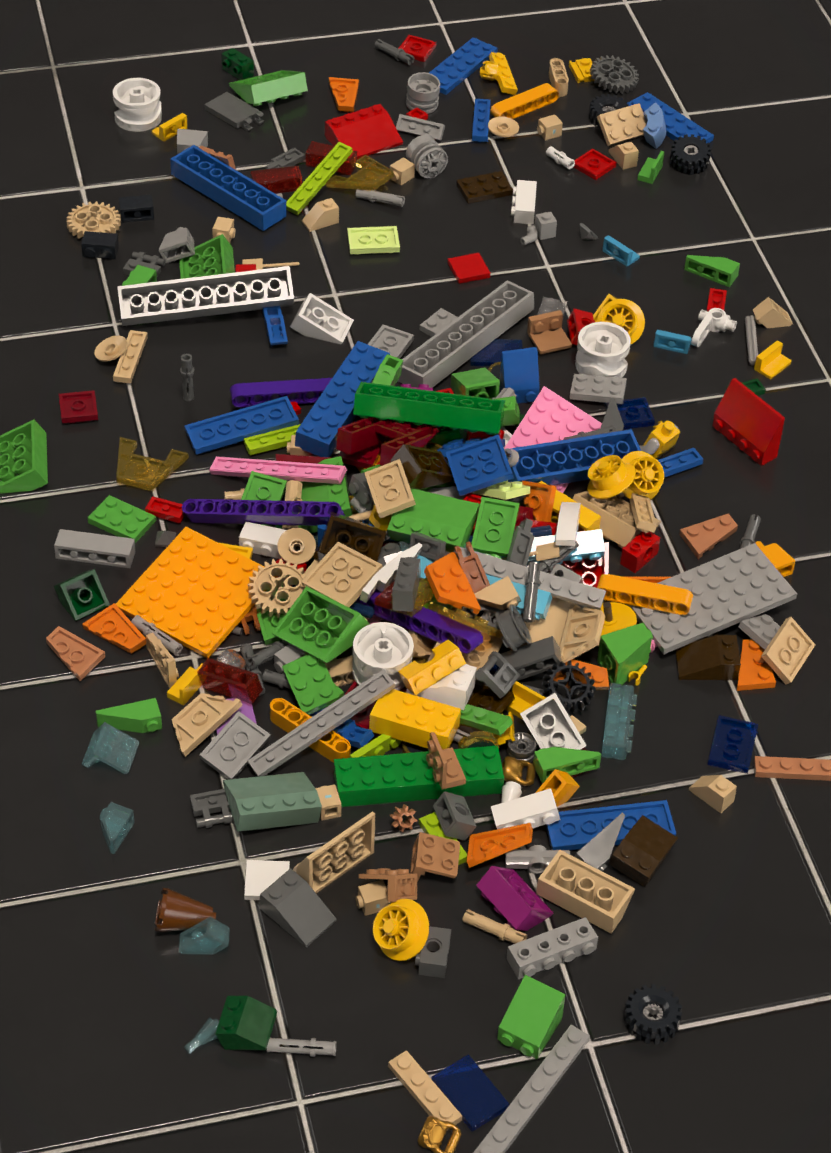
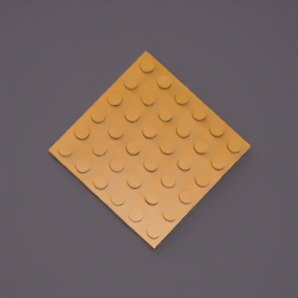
[116,527,278,658]

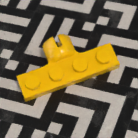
[480,52,518,95]

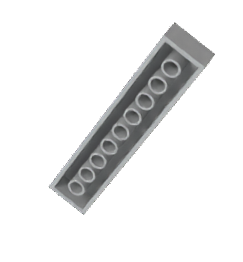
[117,266,294,326]
[398,280,534,388]

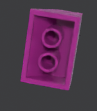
[476,866,553,931]

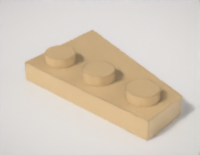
[146,633,179,689]

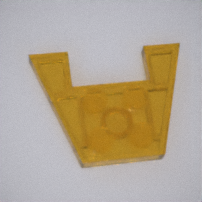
[326,155,394,190]
[116,437,189,491]
[428,601,502,638]

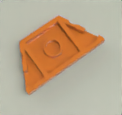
[424,552,481,614]

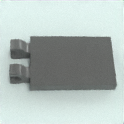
[204,92,264,131]

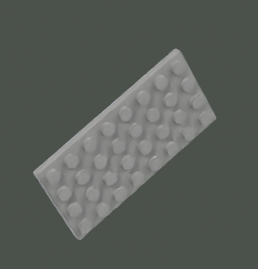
[626,543,797,654]

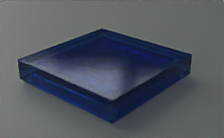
[616,397,655,430]

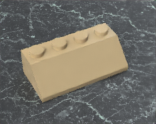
[536,850,635,933]

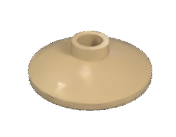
[488,117,519,137]
[94,336,128,361]
[278,528,316,565]

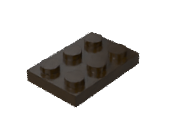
[456,171,513,204]
[458,685,515,735]

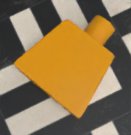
[755,541,795,577]

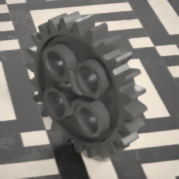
[590,55,639,94]

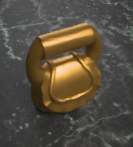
[502,756,536,786]
[418,1116,462,1153]

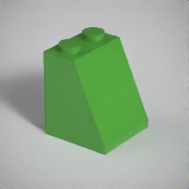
[451,368,500,399]
[597,623,653,690]
[497,975,566,1059]

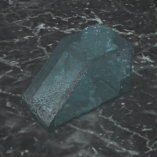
[100,802,134,854]
[179,917,230,955]

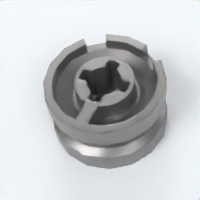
[507,732,536,762]

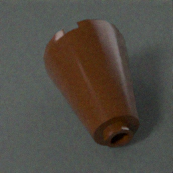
[155,888,216,932]

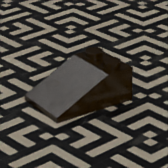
[390,444,454,489]
[319,512,387,562]
[675,635,741,680]
[609,815,678,887]

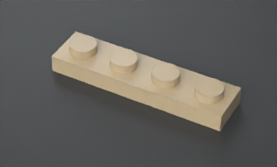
[113,330,147,383]
[629,493,657,533]
[388,1050,462,1130]

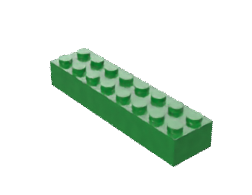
[353,382,505,435]
[334,746,504,807]

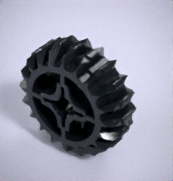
[541,660,596,714]

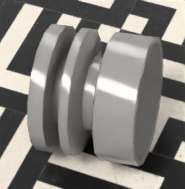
[406,72,440,114]
[406,135,448,178]

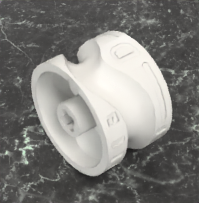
[113,78,162,132]
[575,322,631,378]
[352,622,414,691]

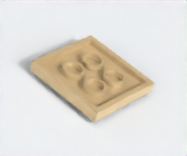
[301,542,383,607]

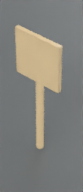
[243,258,299,270]
[501,542,560,561]

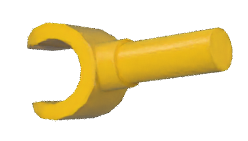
[628,665,647,685]

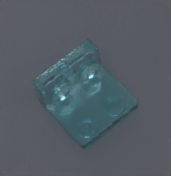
[82,722,139,774]

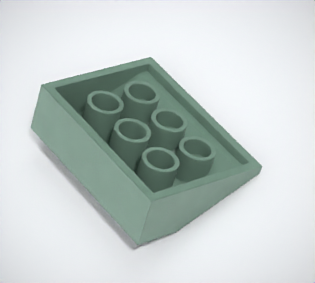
[223,772,322,831]

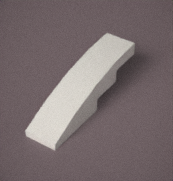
[556,502,581,546]
[360,543,422,603]

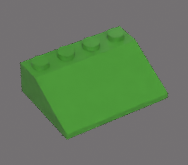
[229,70,308,106]
[179,234,235,279]
[0,420,48,494]
[298,456,353,533]
[387,488,480,553]
[272,586,370,663]

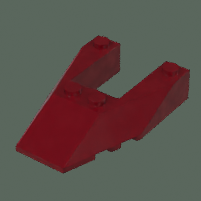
[336,417,444,466]

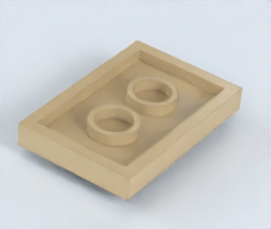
[597,103,647,146]
[365,459,416,518]
[761,617,815,684]

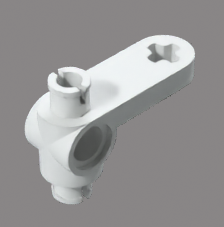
[691,308,737,347]

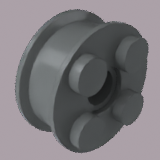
[493,604,532,651]

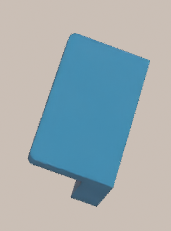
[603,235,640,267]
[654,330,692,354]

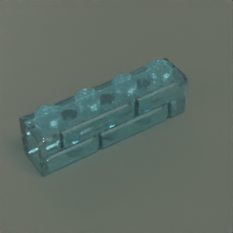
[601,683,637,760]

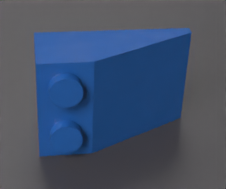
[499,347,540,403]

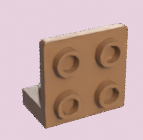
[527,310,572,354]
[426,732,466,789]
[410,832,460,882]
[359,868,417,902]

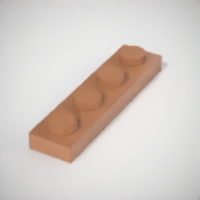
[754,756,831,781]

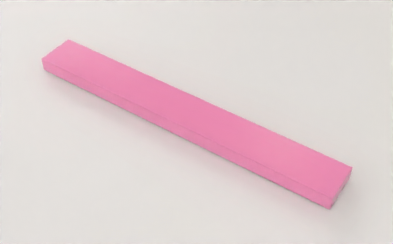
[209,457,347,484]

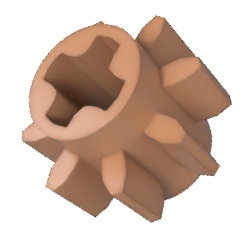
[390,804,417,832]

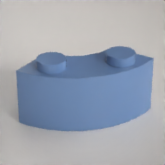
[643,102,666,149]

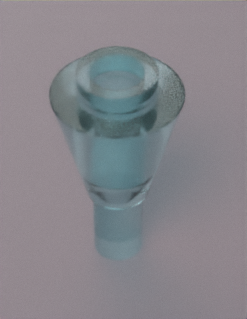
[184,1018,219,1053]

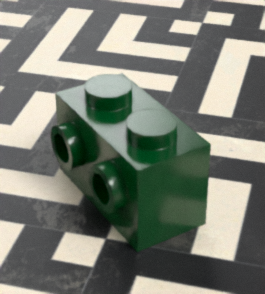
[221,48,254,80]

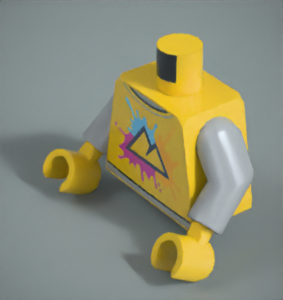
[639,420,680,459]

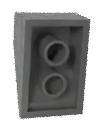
[259,868,337,948]

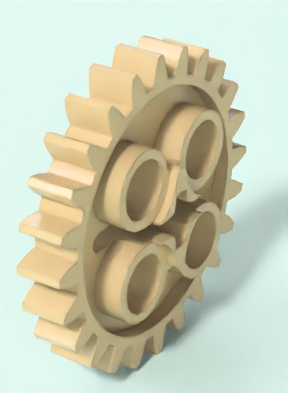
[67,201,121,239]
[248,559,308,618]

